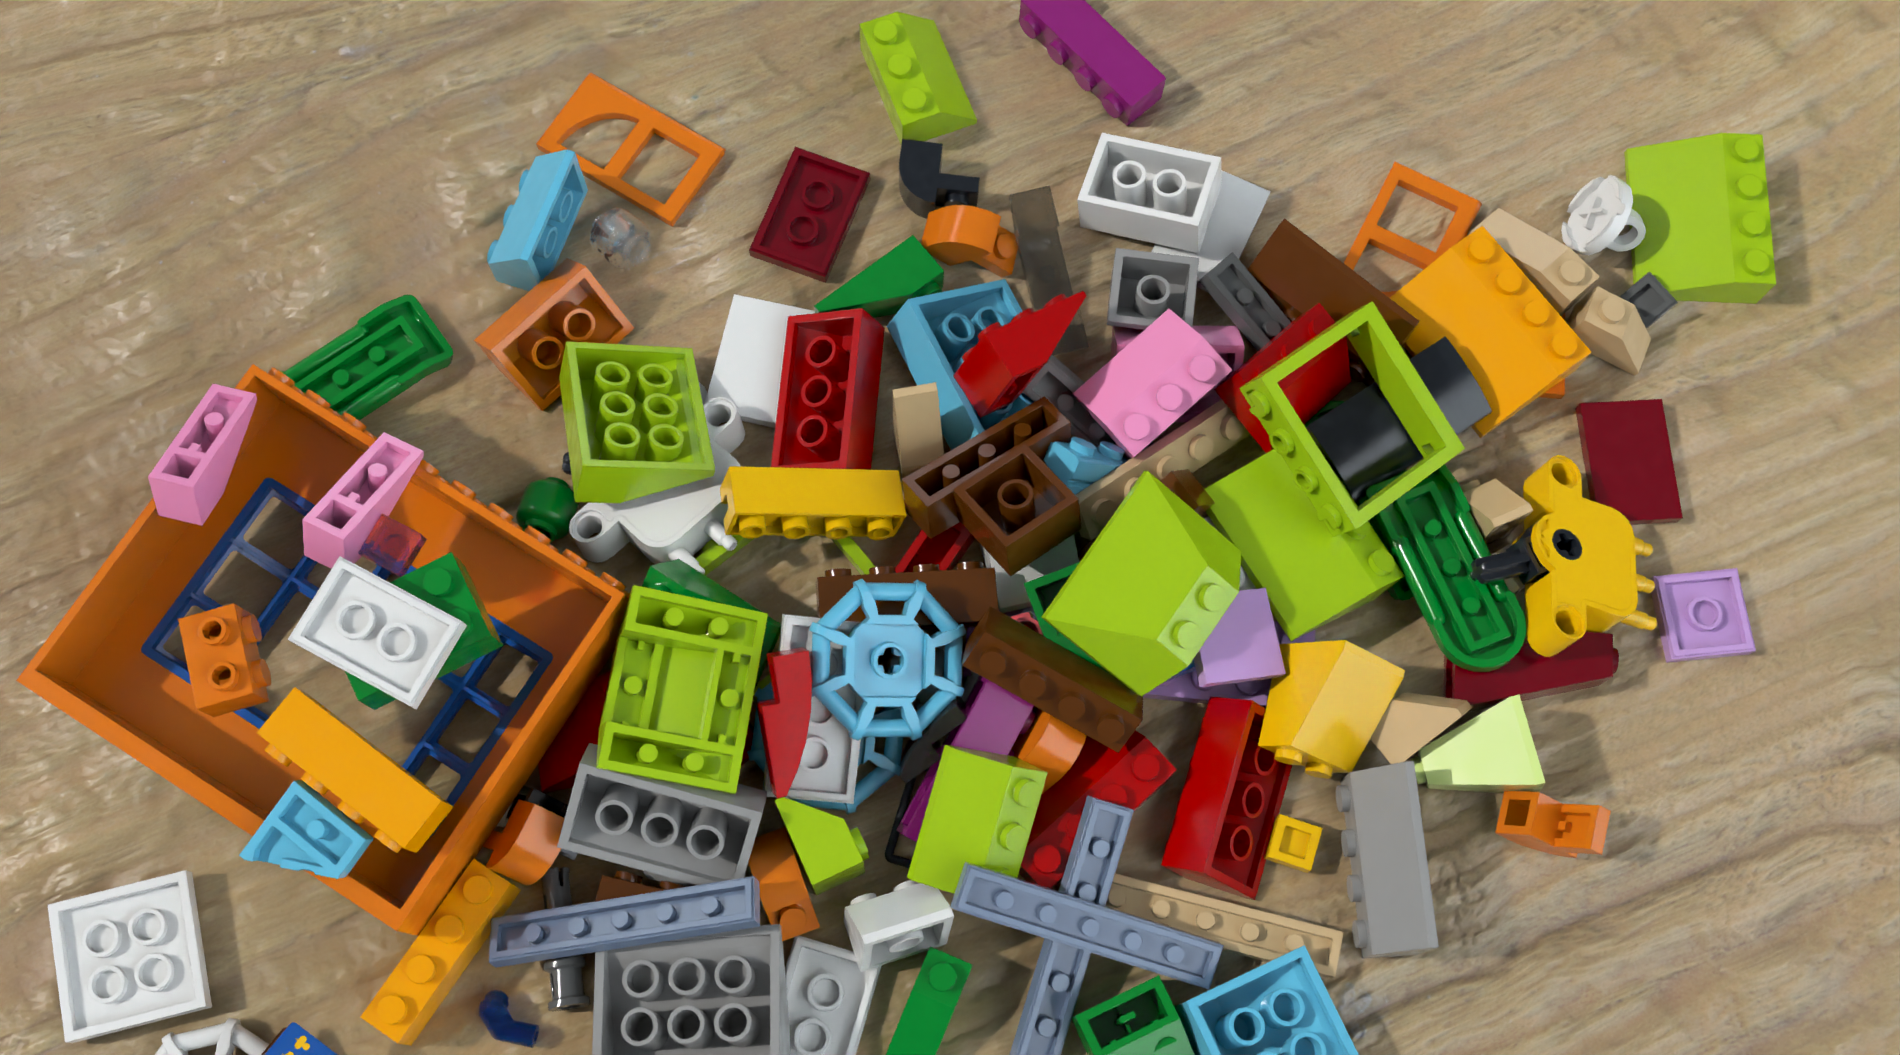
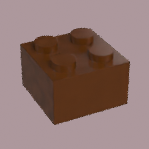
[953,443,1081,577]

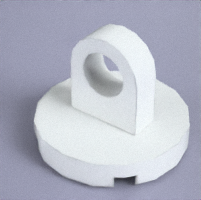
[1561,175,1646,256]

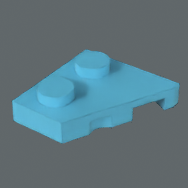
[239,780,374,879]

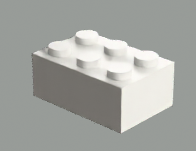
[1077,133,1221,253]

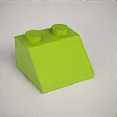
[774,797,869,896]

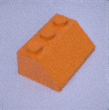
[474,258,634,411]

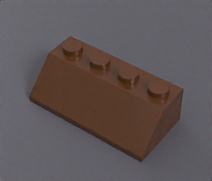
[1247,218,1419,386]

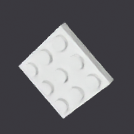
[48,870,212,1043]

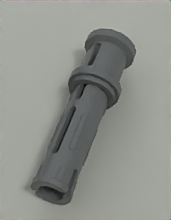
[541,867,590,1011]

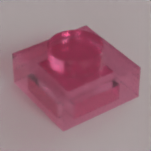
[358,514,427,577]

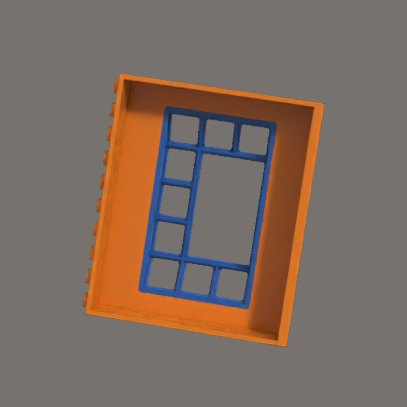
[16,364,630,936]

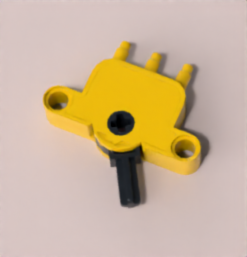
[1470,455,1657,657]

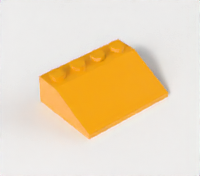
[1390,225,1592,438]

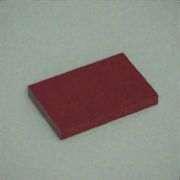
[749,147,871,283]
[1575,399,1683,525]

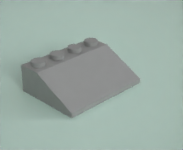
[592,924,790,1055]

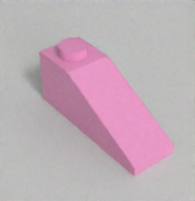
[148,384,257,526]
[302,432,424,569]

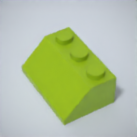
[859,12,977,144]
[907,745,1048,894]

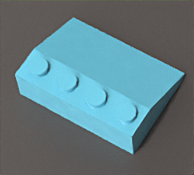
[887,279,1034,450]
[1175,945,1359,1055]

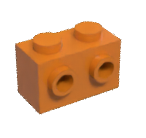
[178,603,271,717]

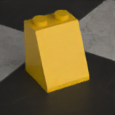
[1258,640,1405,779]

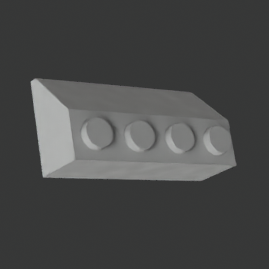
[557,743,767,885]
[1336,761,1439,959]

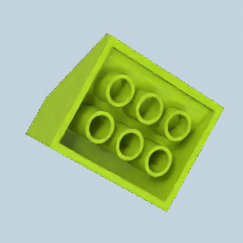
[1624,133,1776,304]
[559,341,715,503]
[1205,449,1405,642]

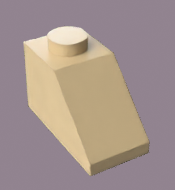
[1567,286,1651,376]
[1461,478,1533,545]
[1370,692,1473,764]

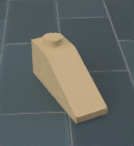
[1468,208,1600,316]
[892,382,944,479]

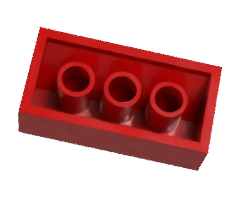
[771,308,885,470]
[1161,696,1292,900]
[1019,730,1177,889]

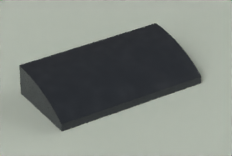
[1306,336,1492,503]

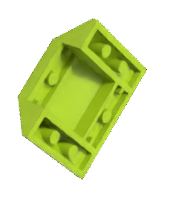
[1041,470,1241,696]
[596,585,768,794]

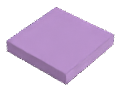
[1650,568,1756,663]
[1194,588,1286,687]

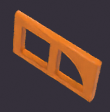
[536,73,726,227]
[1344,162,1482,298]

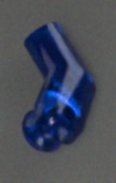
[479,990,539,1048]

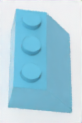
[487,149,588,291]

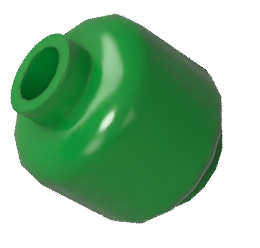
[516,477,579,543]

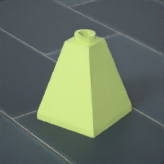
[1411,694,1546,793]

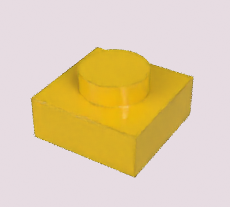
[1264,814,1323,873]

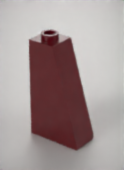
[1443,631,1619,711]

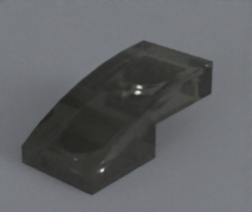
[900,696,967,784]

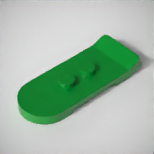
[280,295,453,421]
[1366,464,1526,672]

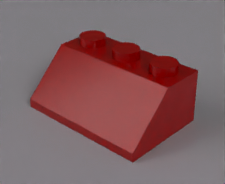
[1214,303,1351,453]

